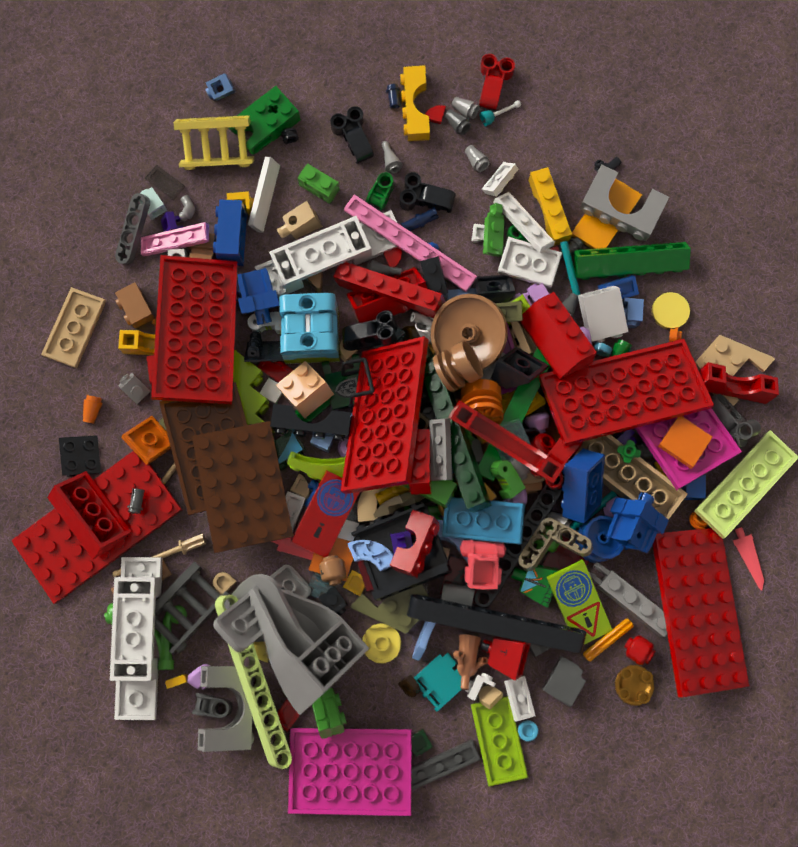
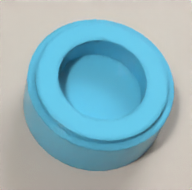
[593,342,612,357]
[518,720,538,741]

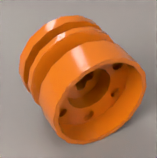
[460,379,504,425]

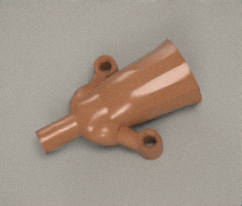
[453,634,488,690]

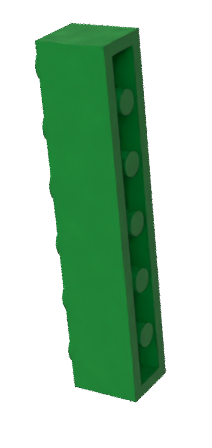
[574,242,691,280]

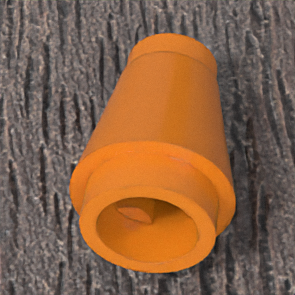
[83,395,103,424]

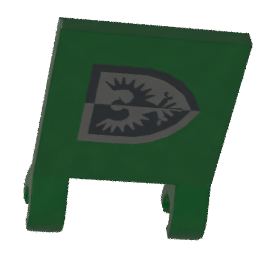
[322,354,360,410]

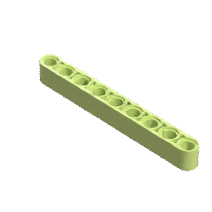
[215,595,292,769]

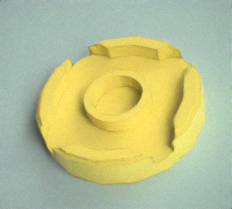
[651,292,690,330]
[362,623,401,664]

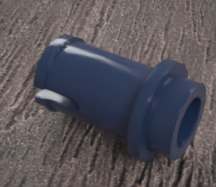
[386,84,401,109]

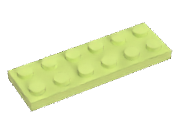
[694,430,798,539]

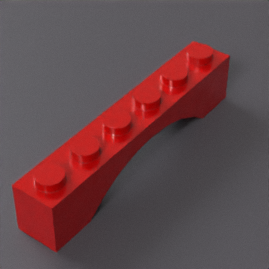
[333,262,446,318]
[448,400,564,484]

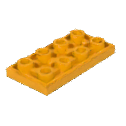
[572,179,642,249]

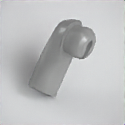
[179,195,195,221]
[410,312,433,332]

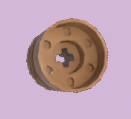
[433,340,484,392]

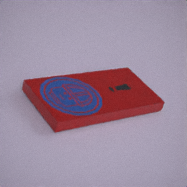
[291,470,360,558]

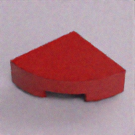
[425,105,446,124]
[383,247,402,268]

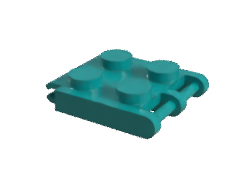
[414,652,462,712]

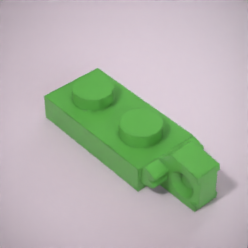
[483,203,504,257]

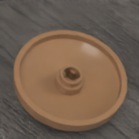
[431,294,508,370]

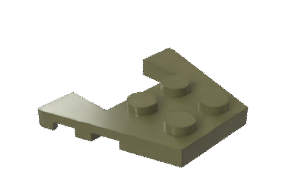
[350,584,429,634]

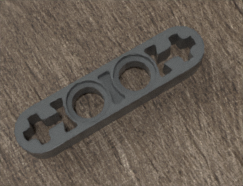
[115,193,150,265]

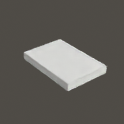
[497,237,562,289]

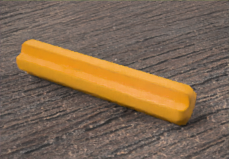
[583,618,634,661]

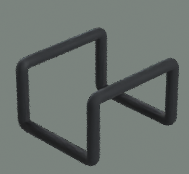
[341,358,374,408]

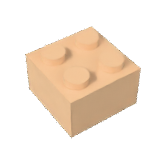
[276,361,334,419]

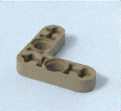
[519,518,593,571]

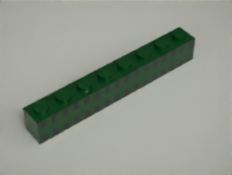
[424,358,492,513]

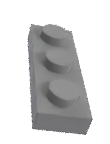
[429,418,452,481]

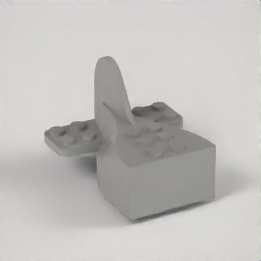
[213,565,369,715]

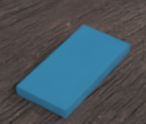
[442,497,525,544]

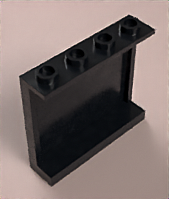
[351,502,452,601]

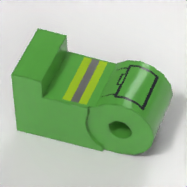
[490,460,526,499]

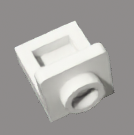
[465,672,496,701]

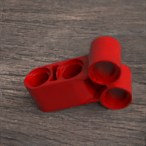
[479,54,515,111]
[529,437,583,490]

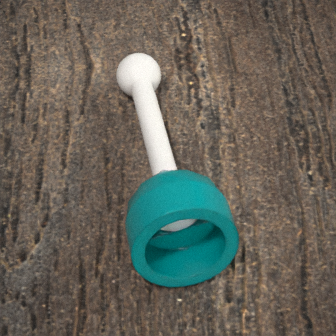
[479,101,521,127]

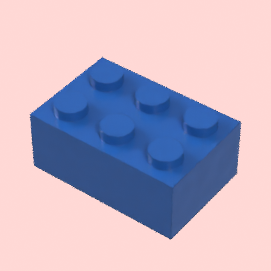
[213,200,247,266]
[561,449,605,523]

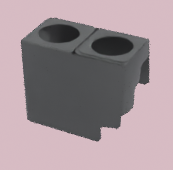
[441,580,475,606]
[542,656,586,707]

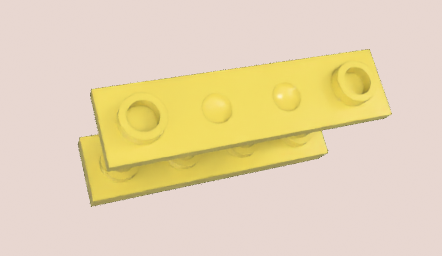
[173,115,254,170]

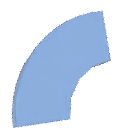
[347,540,394,572]
[412,621,436,660]

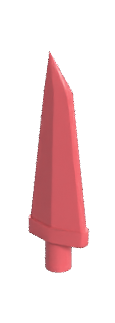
[733,527,764,591]
[271,537,314,560]

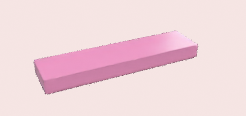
[141,222,209,256]

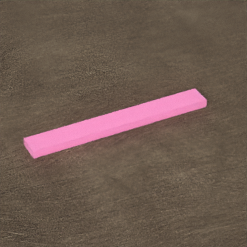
[344,194,477,293]

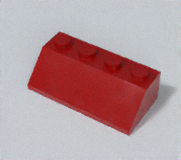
[346,267,427,323]
[520,292,597,379]
[47,471,132,559]

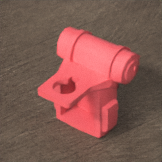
[460,539,506,590]

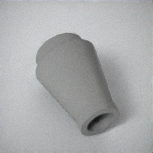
[451,97,480,119]
[465,145,490,172]

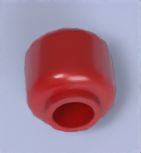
[530,433,556,455]
[624,635,656,665]

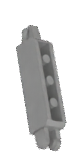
[589,562,668,640]

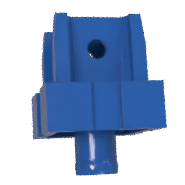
[237,268,280,325]
[607,492,669,553]

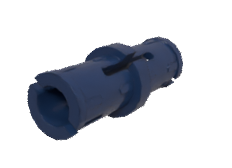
[401,208,439,232]

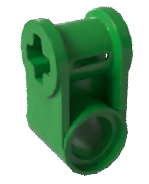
[366,172,394,211]

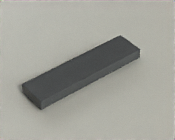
[412,739,481,790]

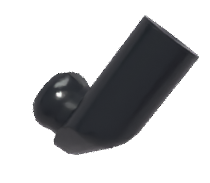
[594,157,622,172]

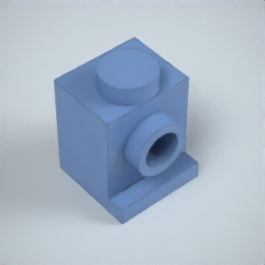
[206,73,235,101]
[622,298,644,328]

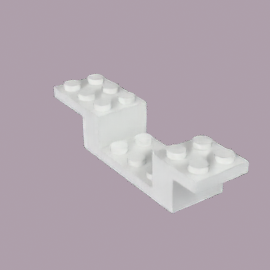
[255,210,397,297]
[110,557,163,720]

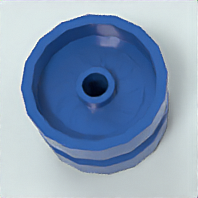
[575,516,624,563]

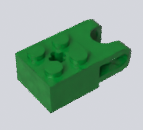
[229,86,301,154]

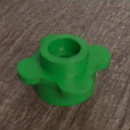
[617,440,641,463]

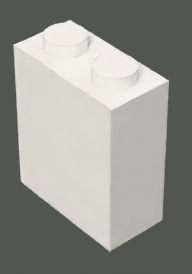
[578,286,628,343]

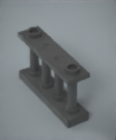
[155,562,230,654]

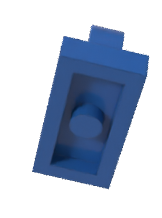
[598,275,639,299]

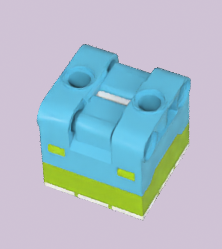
[279,293,340,364]

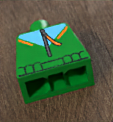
[511,563,561,608]

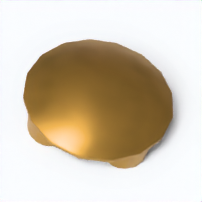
[615,665,654,706]

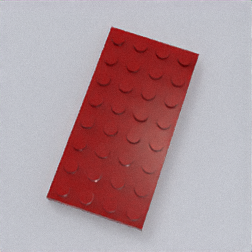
[151,255,237,404]
[340,336,429,494]
[538,339,714,446]
[11,451,183,604]
[653,528,749,697]

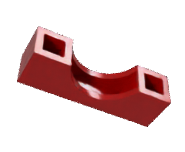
[699,362,779,404]

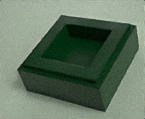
[412,729,433,757]

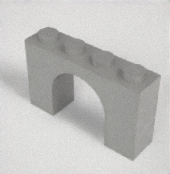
[579,165,669,241]
[198,666,256,752]

